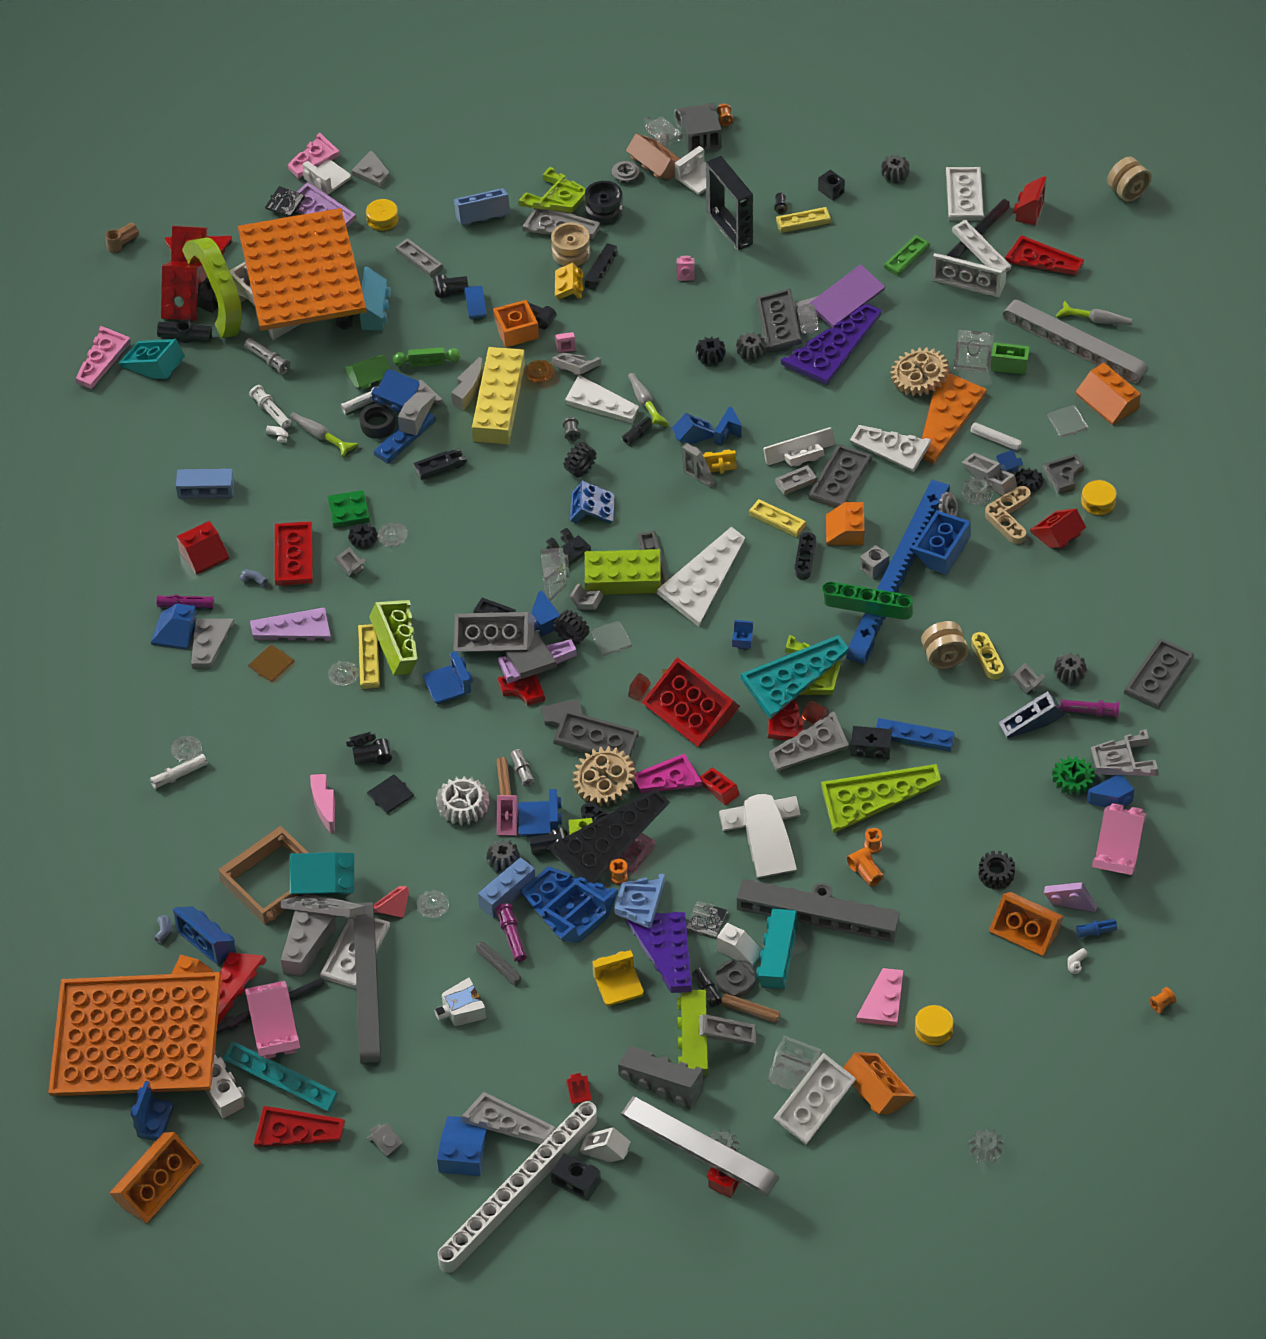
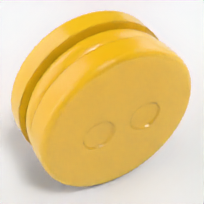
[366,199,399,231]
[1081,480,1117,515]
[915,1005,954,1046]

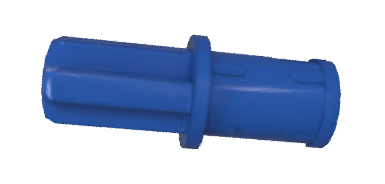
[1076,919,1117,938]

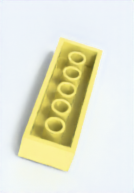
[472,347,525,444]

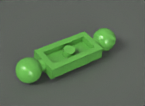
[393,347,461,367]

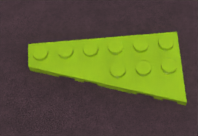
[821,764,941,833]

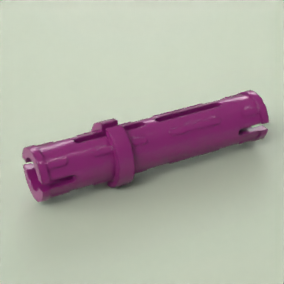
[156,594,214,609]

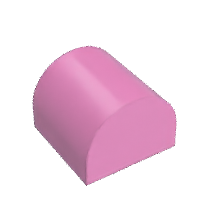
[555,332,576,353]

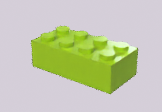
[585,549,661,595]

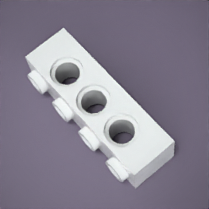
[205,1050,245,1119]

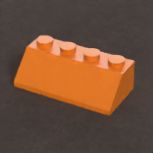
[109,1132,201,1223]

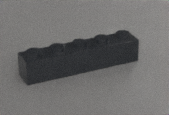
[584,243,618,290]

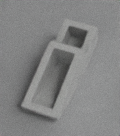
[451,357,483,411]
[962,453,1017,495]

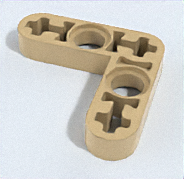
[985,486,1030,545]

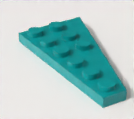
[740,635,849,719]

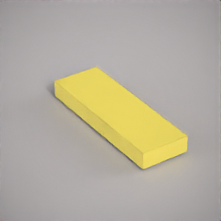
[776,207,831,233]
[749,499,806,537]

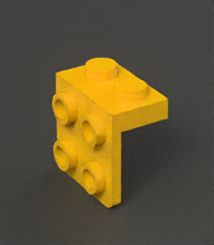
[592,950,644,1006]

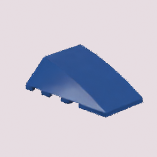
[520,866,618,942]

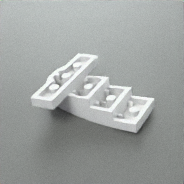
[719,794,801,879]

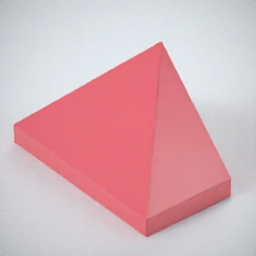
[374,886,409,918]

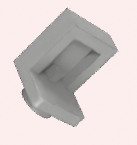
[334,547,366,577]
[570,584,604,610]
[1010,663,1045,693]
[367,1123,403,1156]

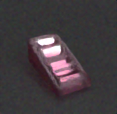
[619,833,656,873]

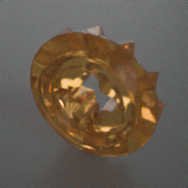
[525,360,554,384]

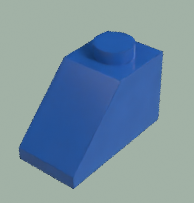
[672,413,715,445]
[531,590,560,636]
[1087,775,1135,807]

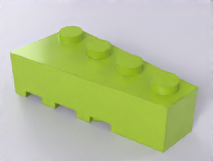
[369,600,417,676]
[677,990,708,1075]

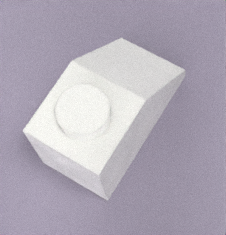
[717,923,761,968]
[579,1127,631,1162]

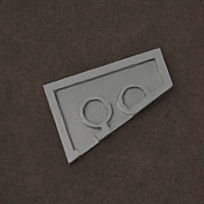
[191,619,234,668]

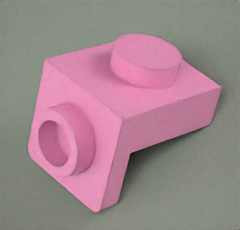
[677,256,695,281]

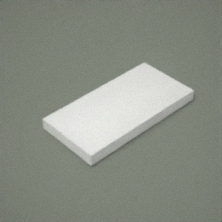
[946,167,984,221]
[320,917,390,989]
[773,1053,856,1145]

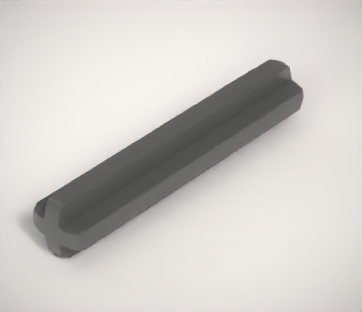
[476,941,522,985]

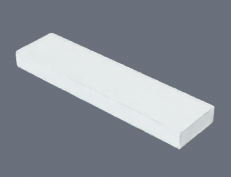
[952,220,1011,272]

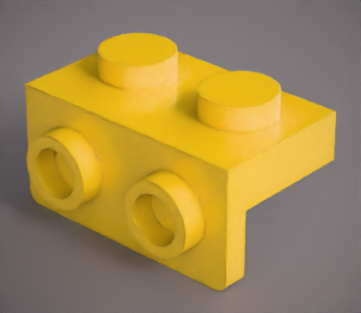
[555,263,583,300]

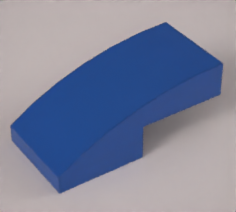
[465,285,487,319]

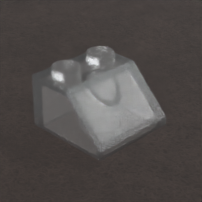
[953,329,995,374]
[540,547,569,602]

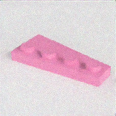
[76,326,131,389]

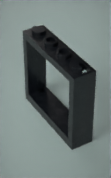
[706,156,753,250]

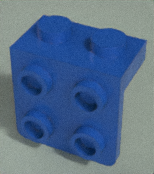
[371,369,420,412]
[423,651,473,704]
[518,789,562,836]

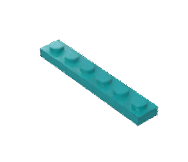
[223,1041,339,1112]

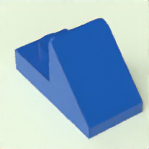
[714,407,742,446]

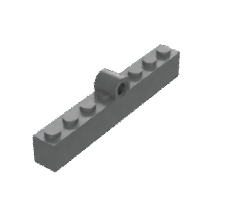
[737,879,900,942]

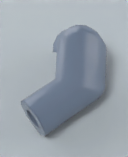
[239,569,268,587]
[153,915,173,944]

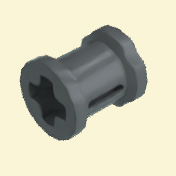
[562,417,581,441]

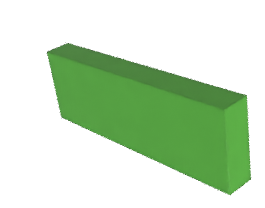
[884,235,930,276]

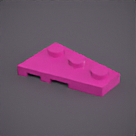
[634,753,702,793]

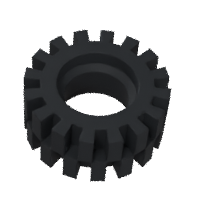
[563,442,597,478]
[553,610,590,646]
[978,851,1015,889]

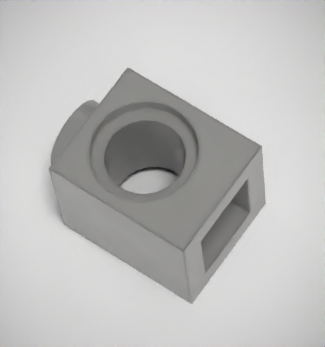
[859,545,889,579]

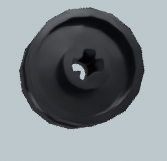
[584,180,623,225]

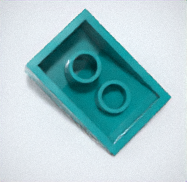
[118,339,185,379]
[290,852,354,896]

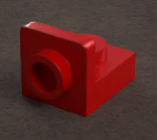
[566,1073,592,1105]

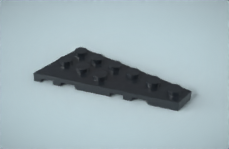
[546,789,670,884]

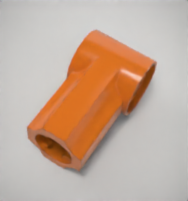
[847,847,884,887]

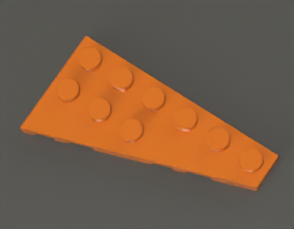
[922,373,987,464]

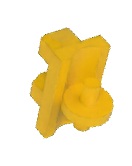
[703,449,737,474]

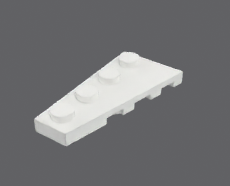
[565,375,639,424]
[850,425,932,472]

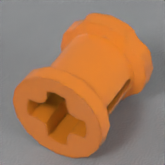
[716,104,734,126]
[864,828,883,854]
[610,859,628,885]
[1149,987,1177,1014]

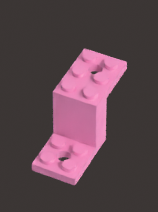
[1092,803,1147,875]
[245,981,300,1059]

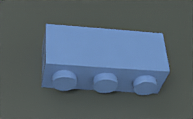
[454,188,510,225]
[176,468,234,498]
[478,857,535,918]

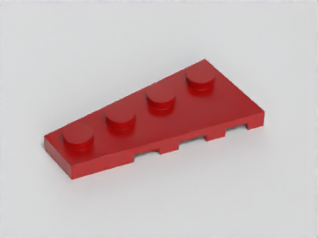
[1005,235,1084,276]
[767,699,803,741]
[217,952,267,1024]
[254,1106,345,1147]

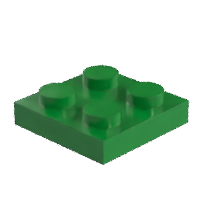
[328,490,370,528]

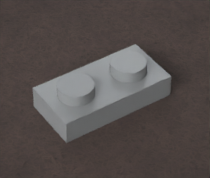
[775,465,817,495]

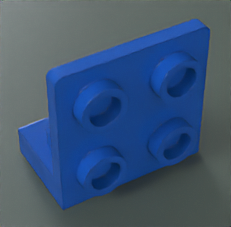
[570,481,614,523]
[131,1081,174,1141]

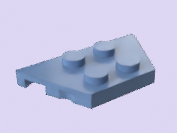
[614,874,665,928]

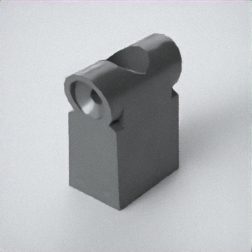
[674,103,722,153]

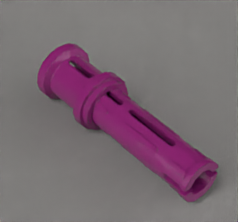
[1060,699,1120,719]
[495,904,527,962]

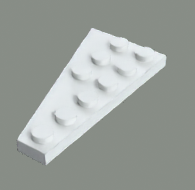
[657,527,745,627]

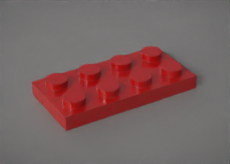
[275,521,313,586]

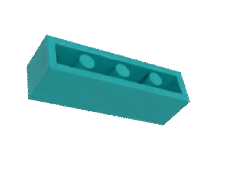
[756,909,798,989]

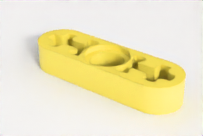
[971,632,1004,680]

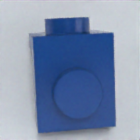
[996,450,1023,473]
[732,620,753,649]

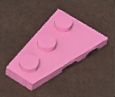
[288,133,340,179]
[856,968,903,1026]

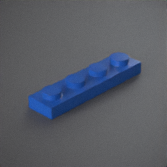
[374,412,436,464]
[876,718,955,752]

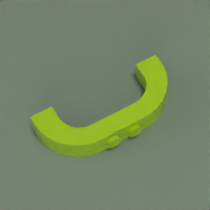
[182,237,242,339]

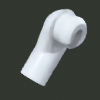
[266,425,289,443]
[1068,948,1088,974]

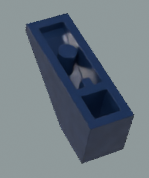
[999,691,1064,738]

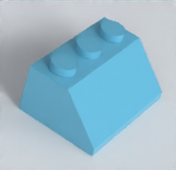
[360,267,391,330]

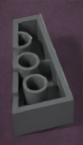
[618,1046,703,1109]

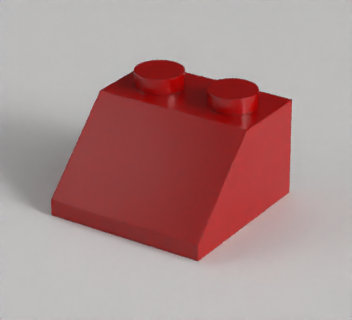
[1013,176,1047,225]
[1030,508,1087,549]
[177,521,229,574]

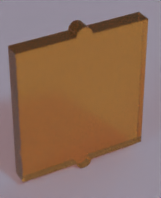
[248,645,294,682]

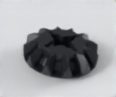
[1015,467,1044,492]
[348,523,378,548]
[346,731,376,747]

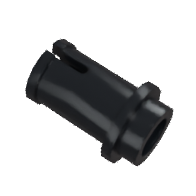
[774,192,788,214]

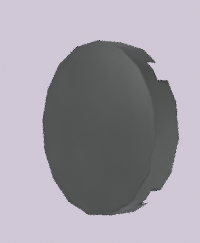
[715,960,756,997]

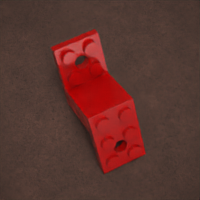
[161,225,208,320]

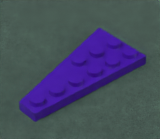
[781,304,882,385]
[625,912,692,993]

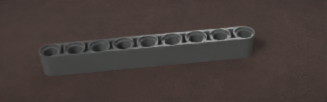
[353,902,381,1064]

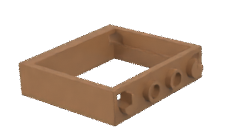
[218,826,309,925]

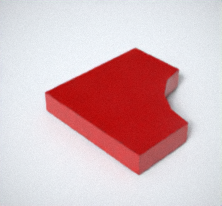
[497,674,545,705]

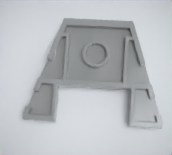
[1091,729,1159,776]

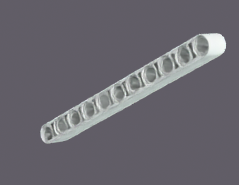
[438,1101,597,1273]

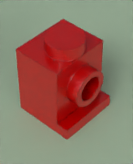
[707,1167,741,1198]

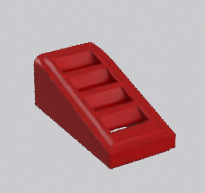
[699,767,739,805]

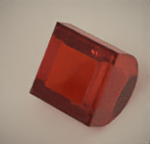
[628,673,651,701]
[802,700,829,724]

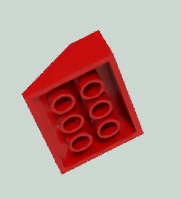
[642,657,740,747]

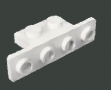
[764,427,835,466]

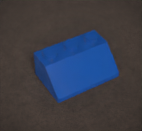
[912,510,971,575]
[173,906,236,966]

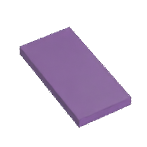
[809,264,885,328]

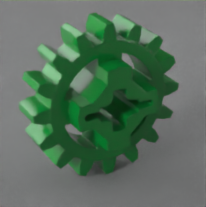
[1052,756,1095,795]

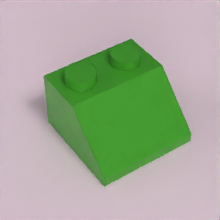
[344,355,390,389]

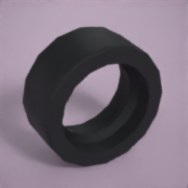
[360,404,395,438]

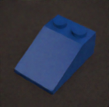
[437,1116,488,1176]

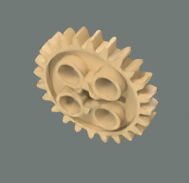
[890,347,950,396]
[572,746,636,807]

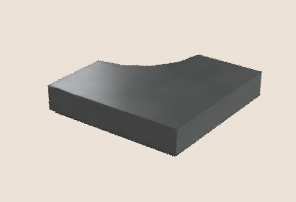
[1043,453,1084,494]
[541,699,583,727]

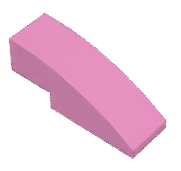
[310,774,335,833]

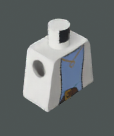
[434,978,486,1026]

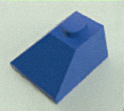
[151,604,197,650]

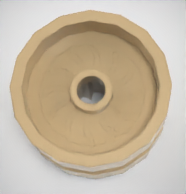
[1107,156,1152,202]
[551,222,590,266]
[921,621,969,669]

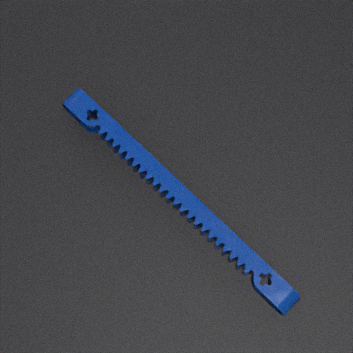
[846,479,950,665]

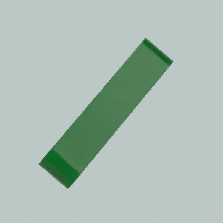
[822,582,913,620]

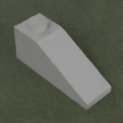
[398,390,436,435]

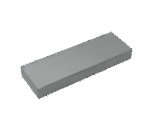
[395,238,443,278]
[699,1014,756,1046]

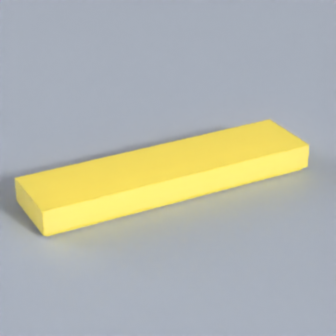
[358,624,380,689]

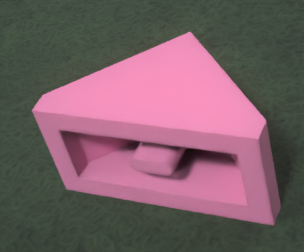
[497,795,518,835]

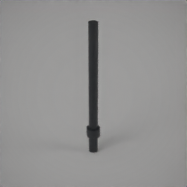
[216,977,325,1034]

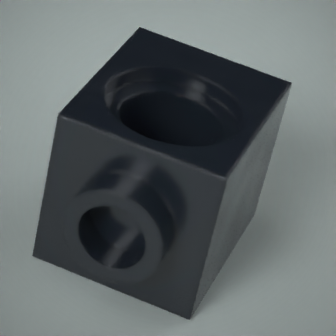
[818,169,845,201]

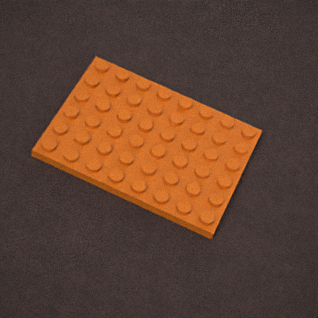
[238,208,367,331]
[48,972,222,1096]

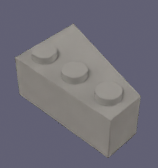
[281,910,337,976]

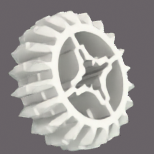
[436,776,489,826]

